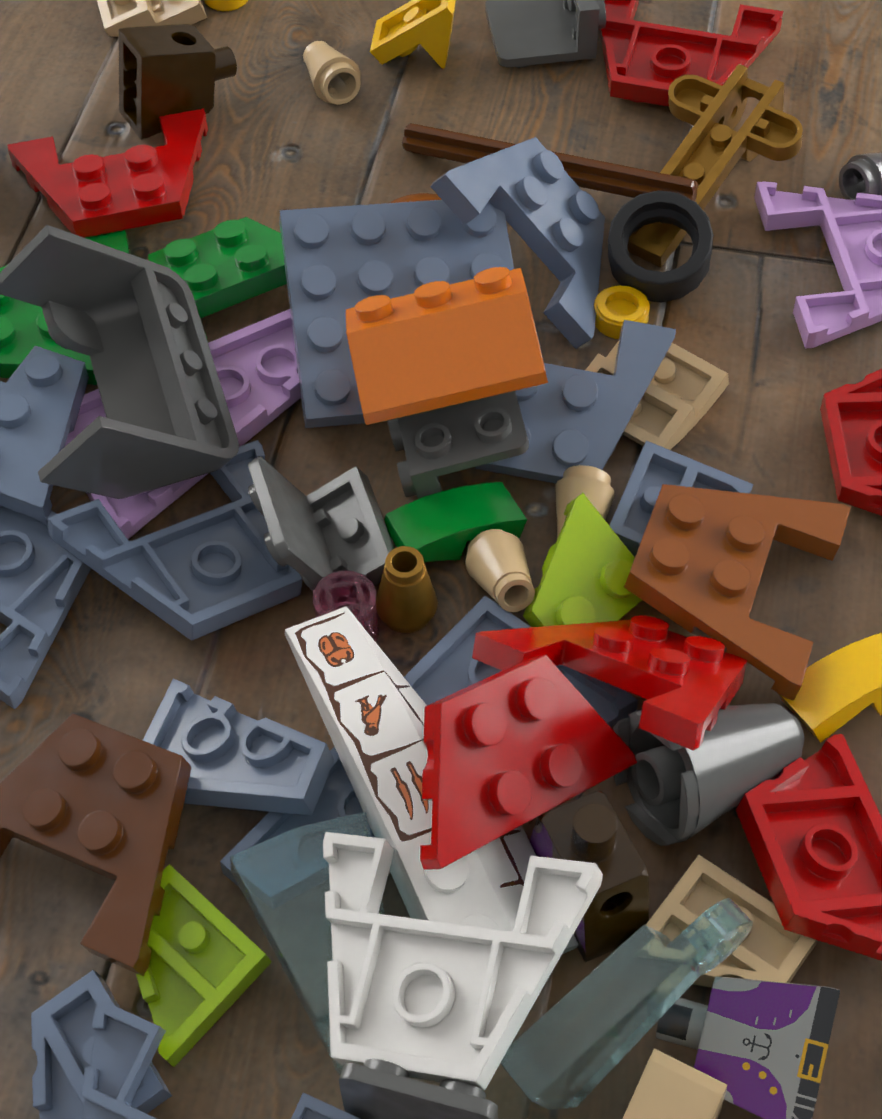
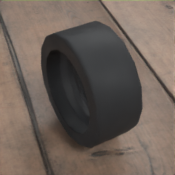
[608,190,714,303]

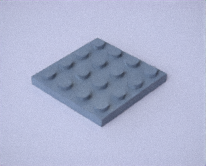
[279,200,514,428]

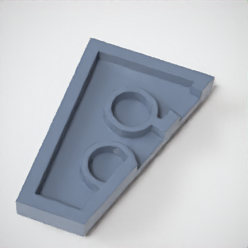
[0,346,89,523]
[143,678,334,816]

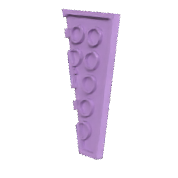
[65,309,301,539]

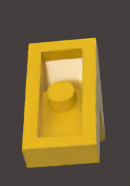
[370,0,456,69]

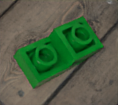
[384,482,527,563]

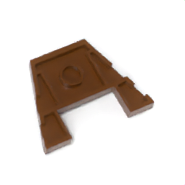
[0,713,192,976]

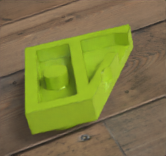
[523,493,642,627]
[136,864,272,1067]

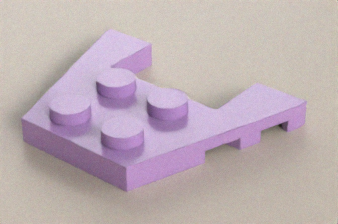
[754,181,882,349]

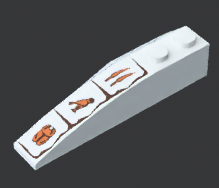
[285,606,578,954]

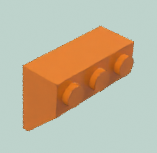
[345,267,548,425]

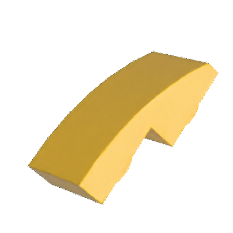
[778,633,882,743]

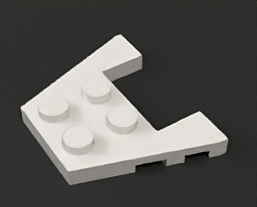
[323,832,603,1090]

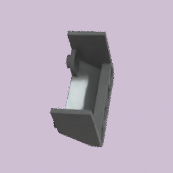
[0,225,239,499]

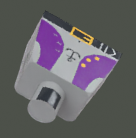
[656,976,840,1119]

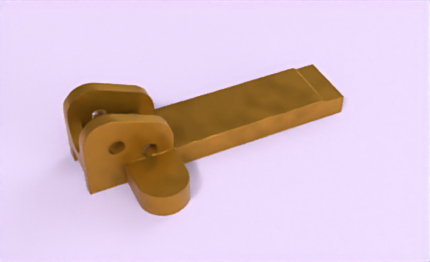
[627,64,803,267]

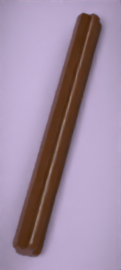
[402,123,698,201]

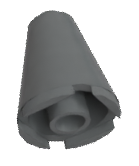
[613,703,804,846]

